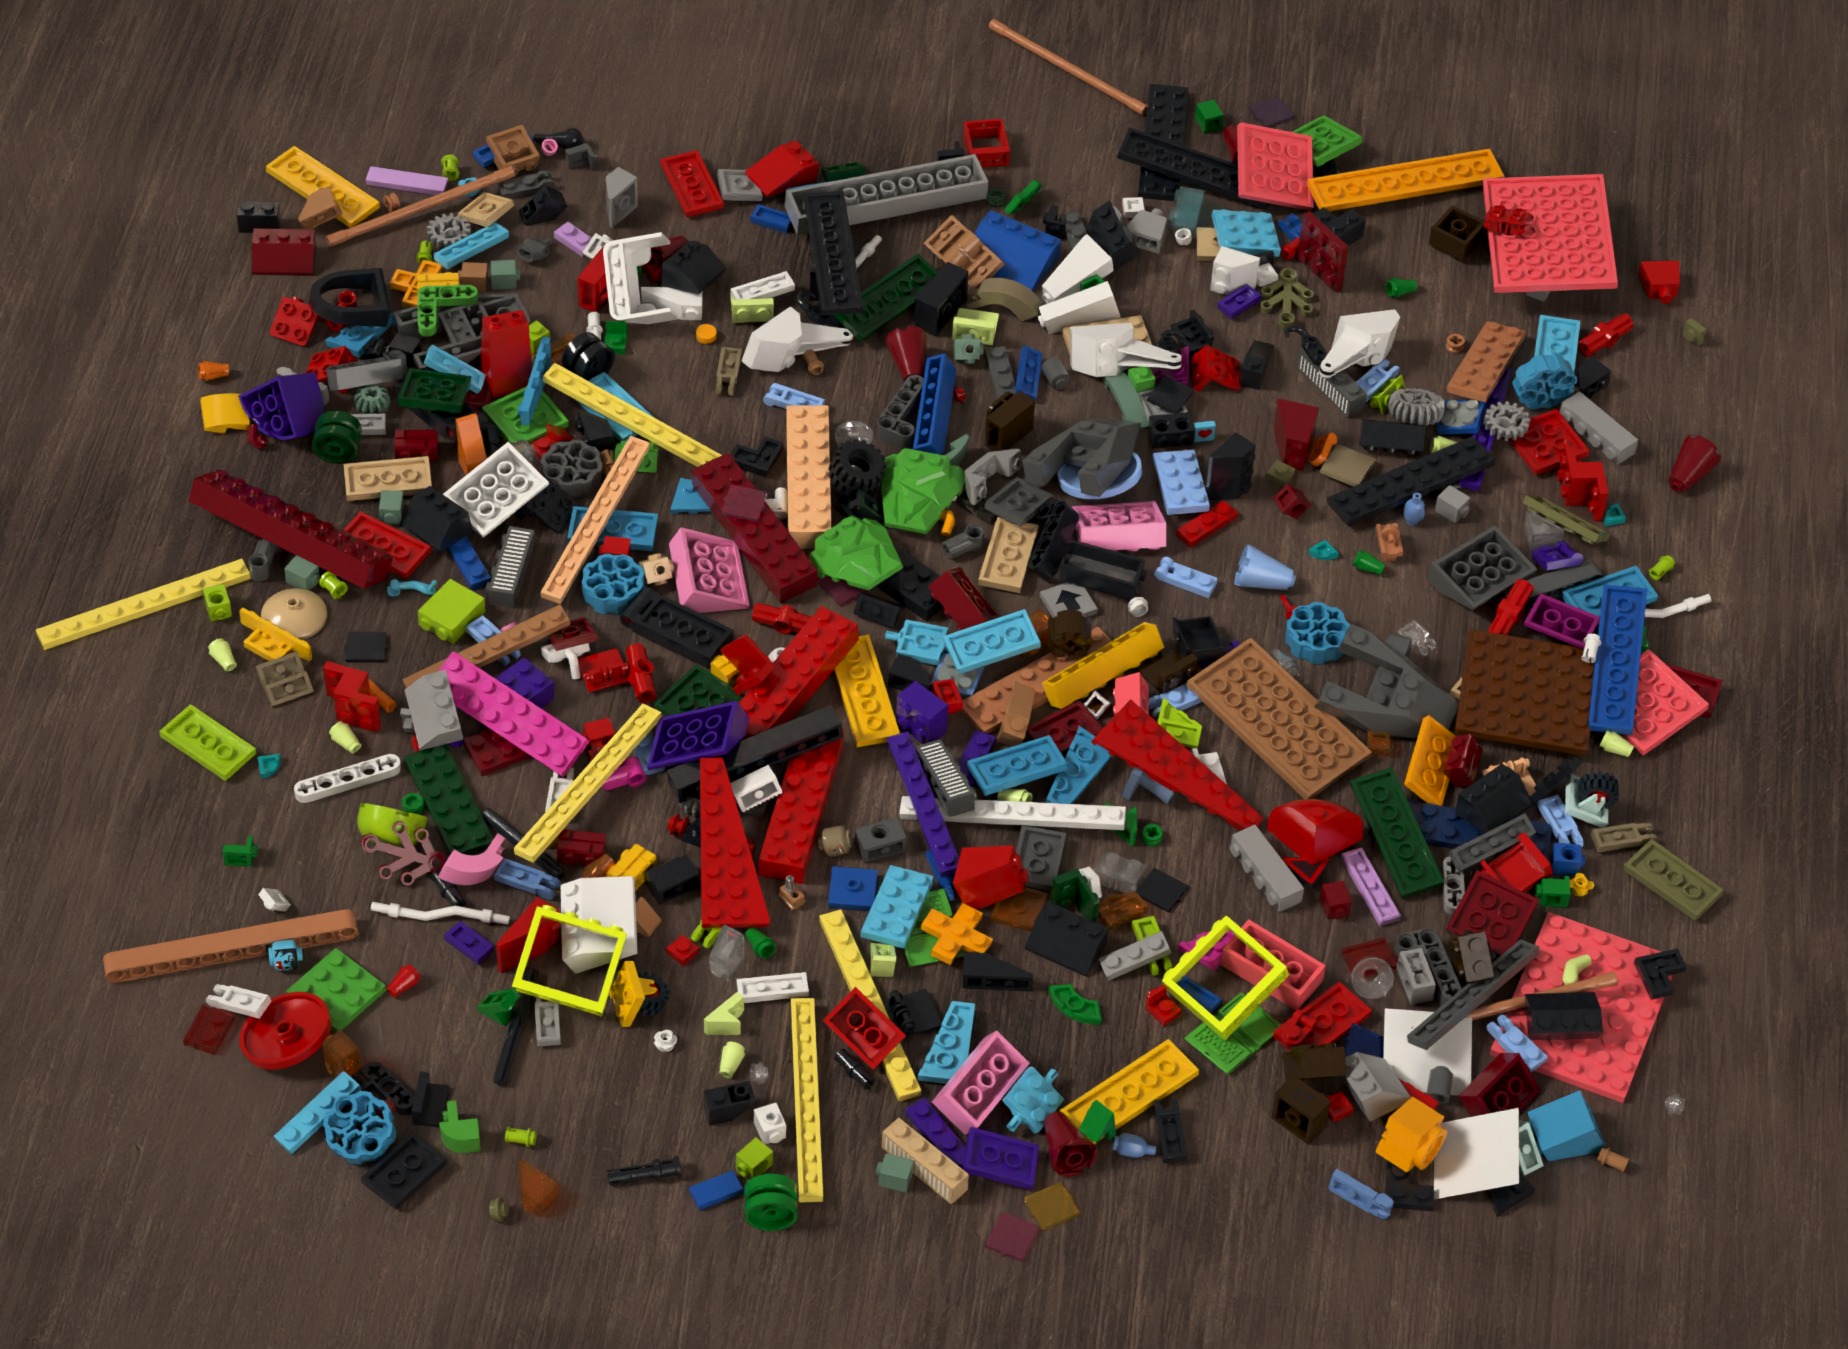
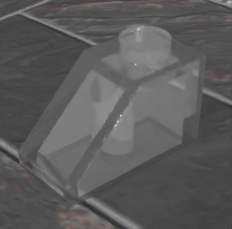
[709,924,744,981]

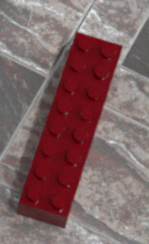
[692,452,817,603]

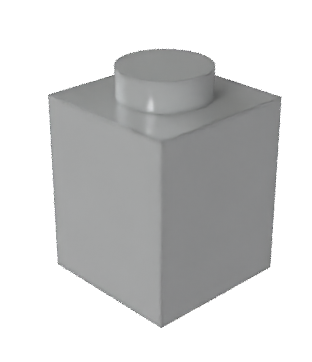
[1435,485,1470,523]

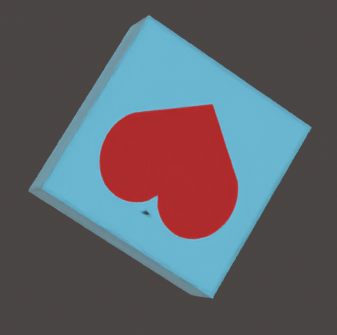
[1194,421,1216,442]

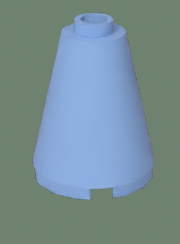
[1234,545,1296,590]

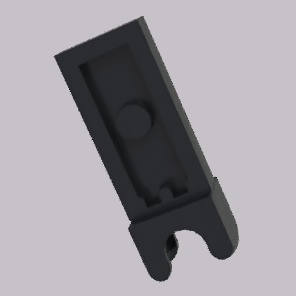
[1153,1099,1187,1163]

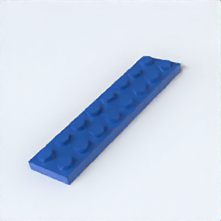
[1588,584,1647,735]

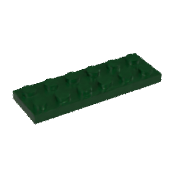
[834,253,937,342]
[404,744,493,856]
[1350,767,1444,899]

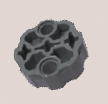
[541,440,603,498]

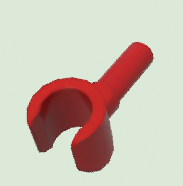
[1280,595,1298,619]

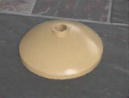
[261,588,327,640]

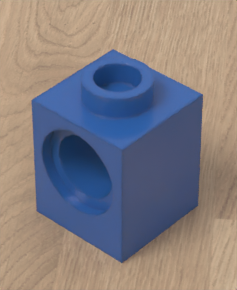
[1551,843,1585,876]

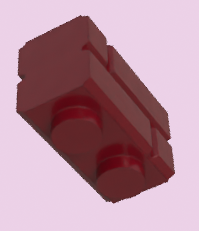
[394,430,439,461]
[1443,734,1483,787]
[557,829,607,868]

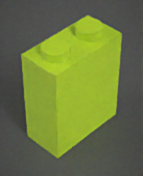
[418,579,486,644]

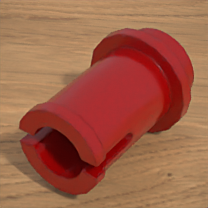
[1281,237,1300,260]

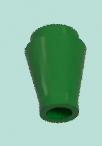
[1385,278,1417,298]
[1352,550,1385,575]
[745,927,776,959]

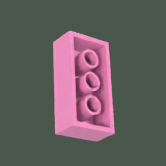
[932,1030,1030,1135]

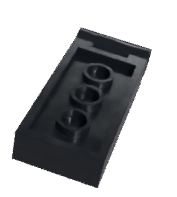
[396,382,489,440]
[876,544,943,622]
[620,587,733,669]

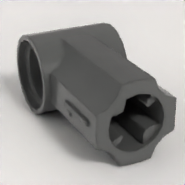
[942,524,984,559]
[248,539,277,582]

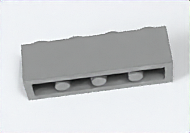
[1560,391,1638,465]
[1230,825,1304,912]

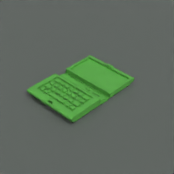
[903,889,964,967]
[1185,992,1282,1075]

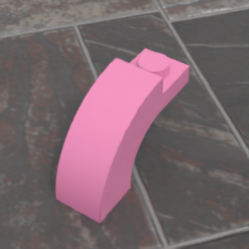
[438,833,505,885]

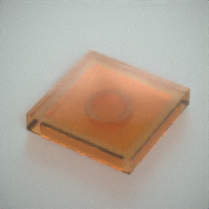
[991,887,1048,932]

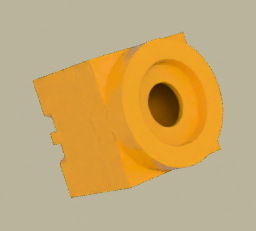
[1376,1096,1447,1172]

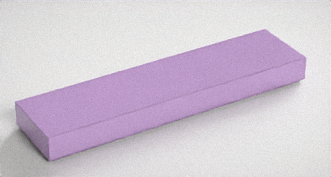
[365,166,449,195]
[1341,847,1401,927]

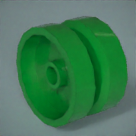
[745,1174,797,1231]

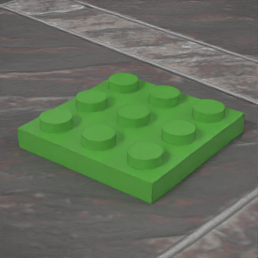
[1292,115,1363,167]
[482,386,569,451]
[286,948,386,1034]

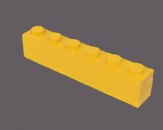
[1042,622,1164,709]

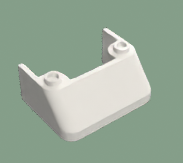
[603,232,679,324]

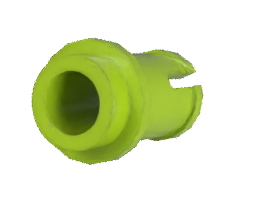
[416,240,433,265]
[1648,555,1675,580]
[505,1127,537,1147]

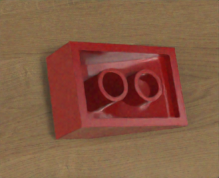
[745,140,819,197]
[496,897,562,973]
[823,987,906,1070]

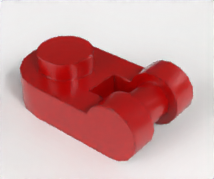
[1280,1008,1318,1049]

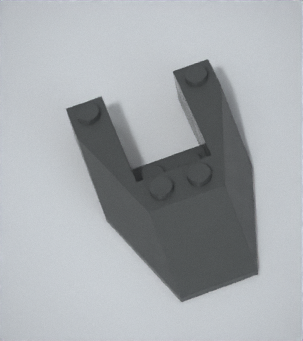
[393,293,531,372]
[1023,416,1141,497]
[1314,624,1459,739]

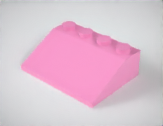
[1072,501,1166,552]
[669,528,750,613]

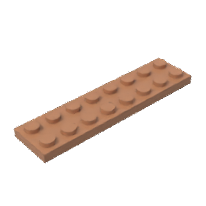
[960,627,1112,734]

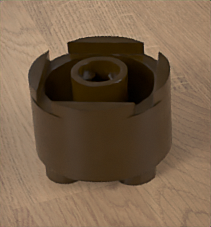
[1048,610,1092,657]

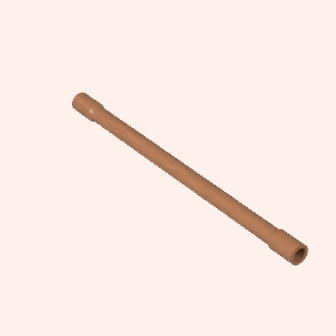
[988,19,1148,116]
[326,165,515,247]
[1411,971,1618,1029]

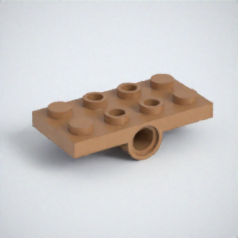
[923,215,1005,290]

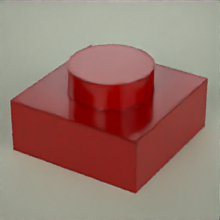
[666,934,699,966]
[1327,1091,1354,1123]

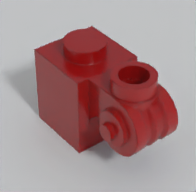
[581,717,615,762]

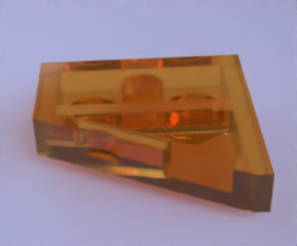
[1098,892,1149,930]

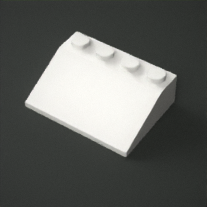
[443,442,549,537]
[561,876,637,974]

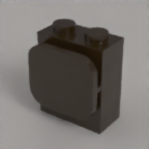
[985,391,1035,452]

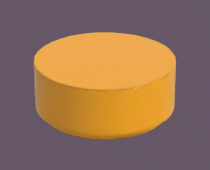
[696,324,717,344]

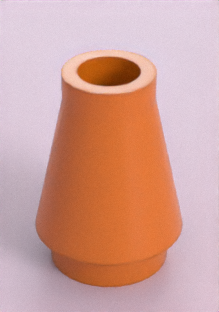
[198,361,229,381]

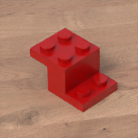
[1557,447,1608,522]
[323,661,381,732]

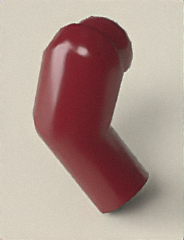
[247,424,268,449]

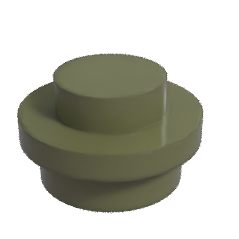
[489,1197,509,1222]

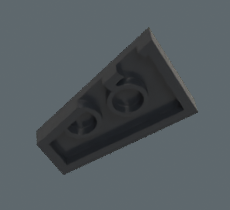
[1486,1171,1535,1216]

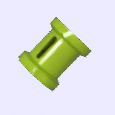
[441,155,460,181]
[319,571,348,599]

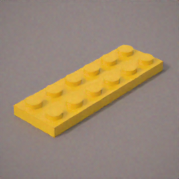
[266,146,380,228]
[834,634,900,747]
[1060,1039,1199,1144]

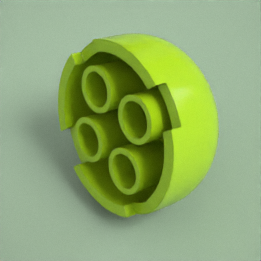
[357,803,428,848]

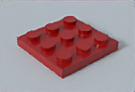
[1508,409,1590,476]

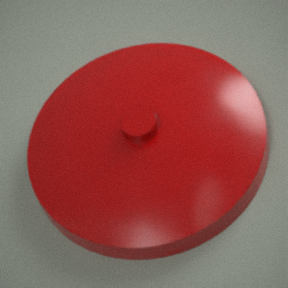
[239,992,332,1070]

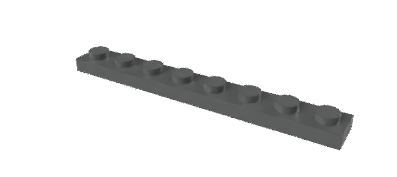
[1407,939,1540,1050]

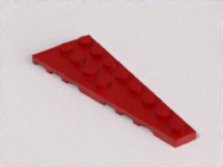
[1091,699,1265,831]
[700,758,770,928]

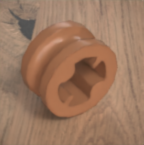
[383,193,401,212]
[1446,334,1465,353]

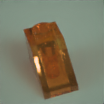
[518,1159,559,1217]

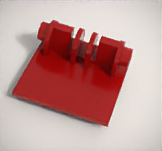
[1484,205,1531,236]
[578,648,629,693]

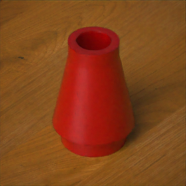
[386,964,421,998]

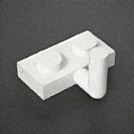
[541,643,590,679]

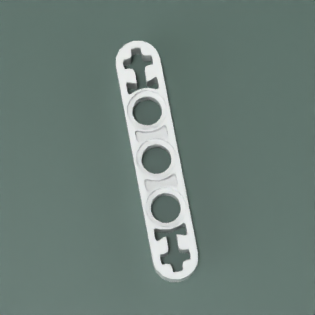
[294,754,401,803]

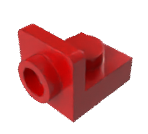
[1145,984,1182,1027]

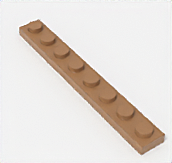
[402,604,571,688]

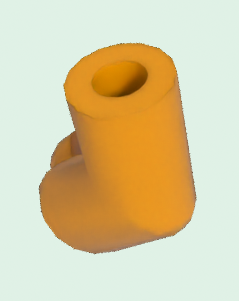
[940,510,955,537]

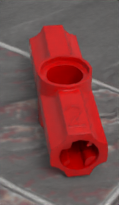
[1578,313,1634,357]
[1487,579,1534,635]
[752,602,812,634]
[626,643,656,704]

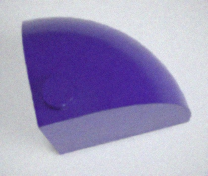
[238,372,323,440]

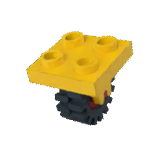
[610,961,670,1027]

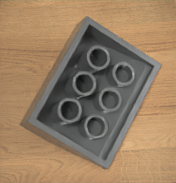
[1427,525,1537,610]

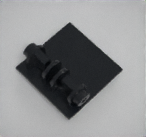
[882,989,942,1037]

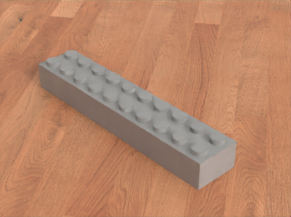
[785,154,988,235]

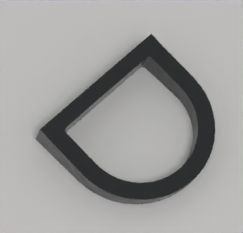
[308,268,391,327]

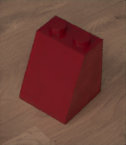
[1273,398,1319,471]

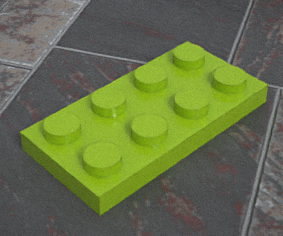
[159,704,257,781]

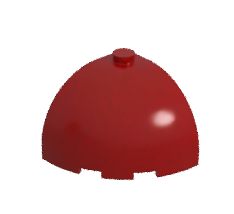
[1267,799,1363,865]

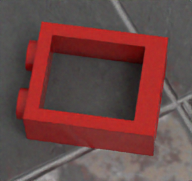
[963,118,1010,168]
[577,247,608,312]

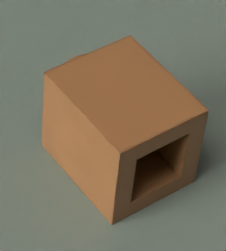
[458,262,488,292]

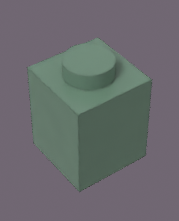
[491,260,520,290]
[379,490,404,524]
[284,555,320,591]
[876,1154,913,1193]

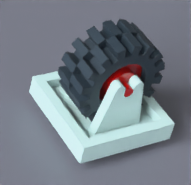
[1565,771,1619,828]

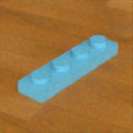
[434,222,509,269]
[274,1071,361,1155]

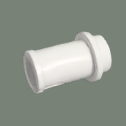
[1581,634,1601,663]

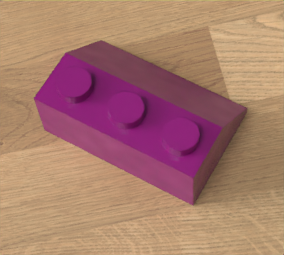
[1524,593,1600,649]

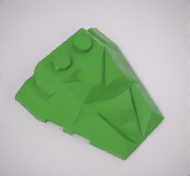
[881,448,965,534]
[808,516,903,590]

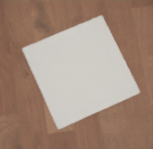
[1383,1008,1472,1095]
[1434,1108,1519,1199]

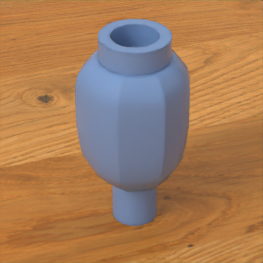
[1404,493,1425,526]
[1112,1133,1156,1158]

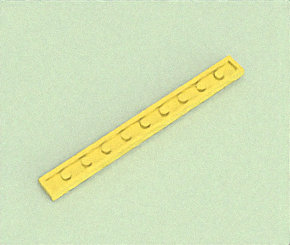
[543,363,722,467]
[36,559,251,650]
[514,704,662,863]
[819,910,921,1102]
[791,998,823,1202]

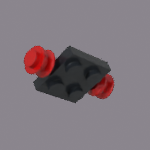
[667,813,756,857]

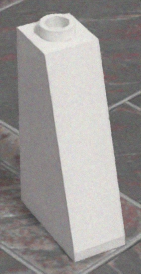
[1042,234,1113,304]
[1038,281,1121,334]

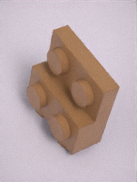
[486,125,540,175]

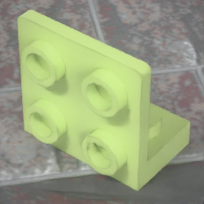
[952,308,999,345]

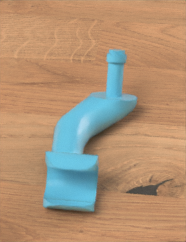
[387,579,437,597]

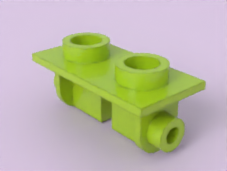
[1369,375,1406,415]

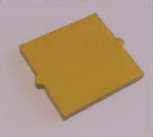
[1024,1182,1080,1231]

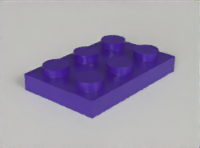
[963,1127,1039,1190]

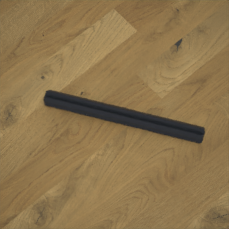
[493,967,539,1086]

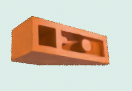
[456,413,487,475]

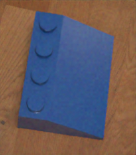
[975,210,1061,291]

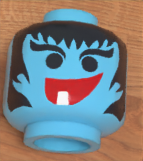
[268,940,303,971]

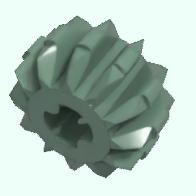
[354,384,390,414]

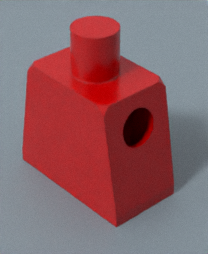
[1638,260,1680,304]

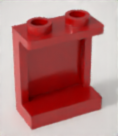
[1480,832,1553,892]

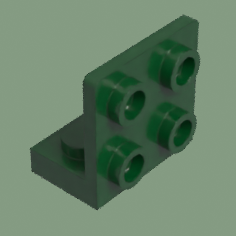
[1051,868,1100,922]

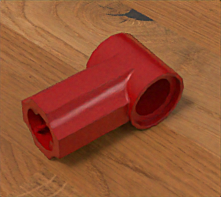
[325,291,358,332]

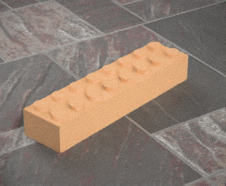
[786,405,831,549]

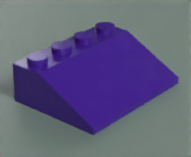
[647,701,750,770]

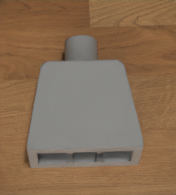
[1127,208,1167,254]

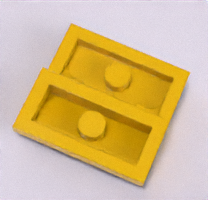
[200,393,250,433]

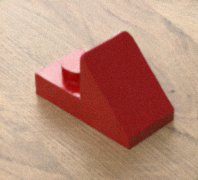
[529,424,574,462]
[932,679,963,714]

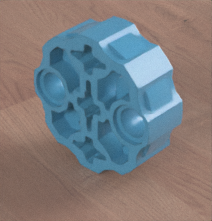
[1512,353,1577,410]
[582,554,645,615]
[1285,602,1350,665]
[323,1091,397,1165]

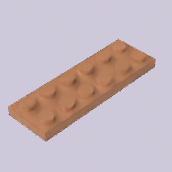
[1447,321,1526,402]

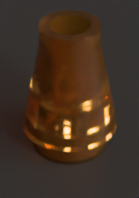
[581,853,615,878]

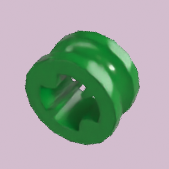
[1142,824,1163,847]

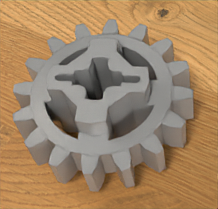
[427,213,471,249]
[1484,401,1530,441]

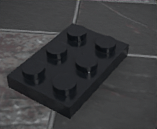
[361,1132,447,1210]

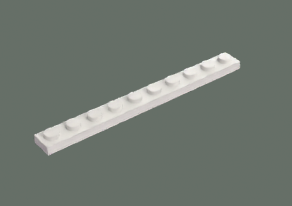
[899,796,1126,830]

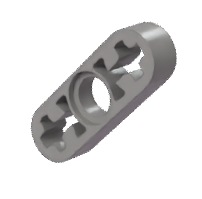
[1442,856,1465,915]

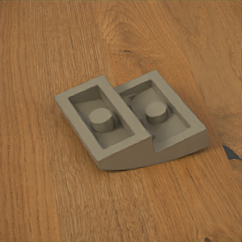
[1320,444,1376,486]
[255,651,314,707]

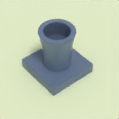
[1121,767,1177,805]

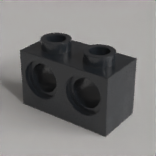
[1148,412,1195,448]

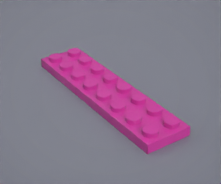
[438,651,590,778]

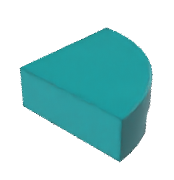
[1604,503,1626,527]
[1308,540,1339,560]
[258,753,281,779]

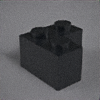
[1313,207,1366,246]

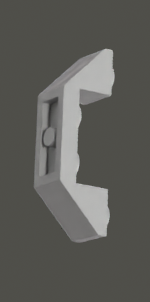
[965,449,1022,505]

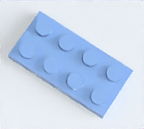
[1153,450,1210,515]

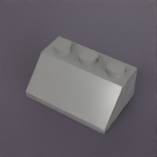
[405,670,463,750]
[1342,1052,1411,1122]

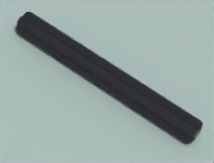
[481,808,565,880]

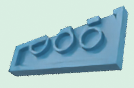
[518,336,552,426]
[1046,726,1113,804]

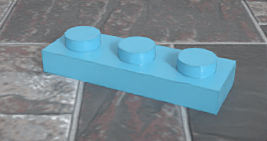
[424,344,486,394]

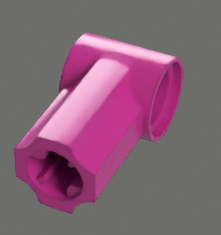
[602,757,647,791]

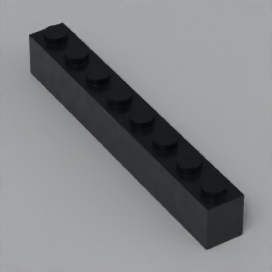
[667,705,843,803]

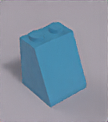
[1527,1090,1607,1161]

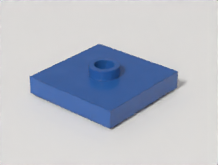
[828,866,878,911]

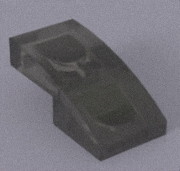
[956,490,1000,525]

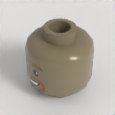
[818,826,853,857]

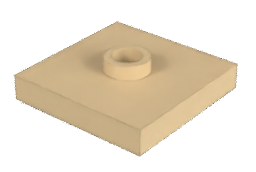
[458,192,514,227]
[1196,227,1220,261]

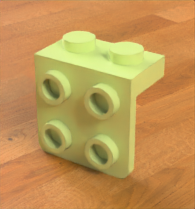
[731,296,774,323]

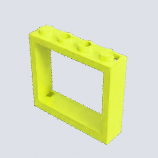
[512,905,627,1016]
[1162,916,1289,1041]

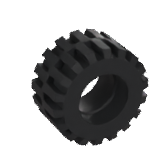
[828,439,887,498]

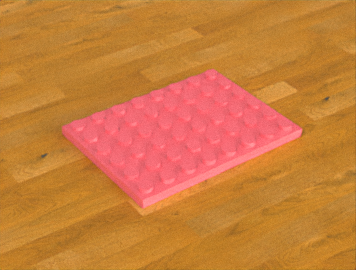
[1483,174,1618,293]
[1489,912,1673,1103]

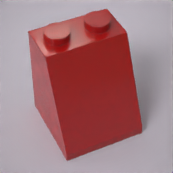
[953,845,1028,910]

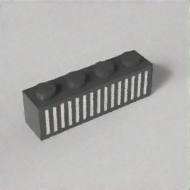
[1297,349,1367,418]
[485,526,535,608]
[916,739,977,817]

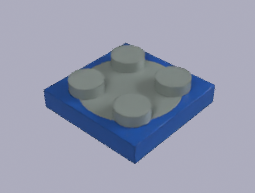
[1437,399,1486,435]

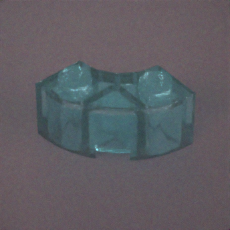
[1169,186,1205,231]

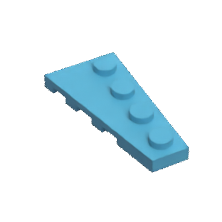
[918,1001,975,1084]

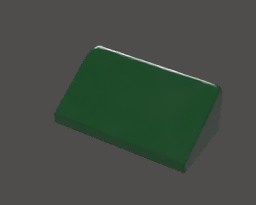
[821,161,865,182]

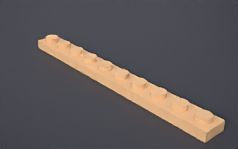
[541,436,650,604]

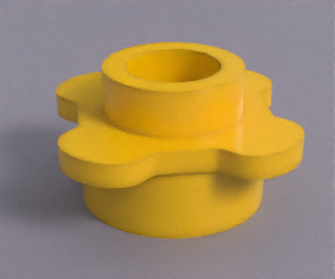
[1569,873,1594,897]

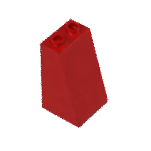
[481,310,532,399]

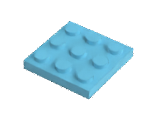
[1211,209,1281,257]

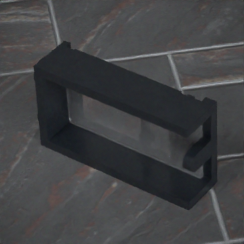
[1058,539,1148,601]

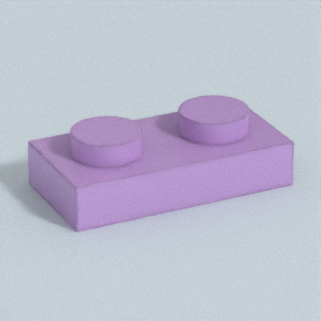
[554,222,592,257]

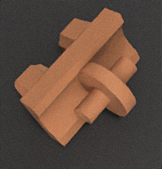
[1376,523,1403,562]

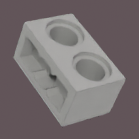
[1397,948,1436,1005]

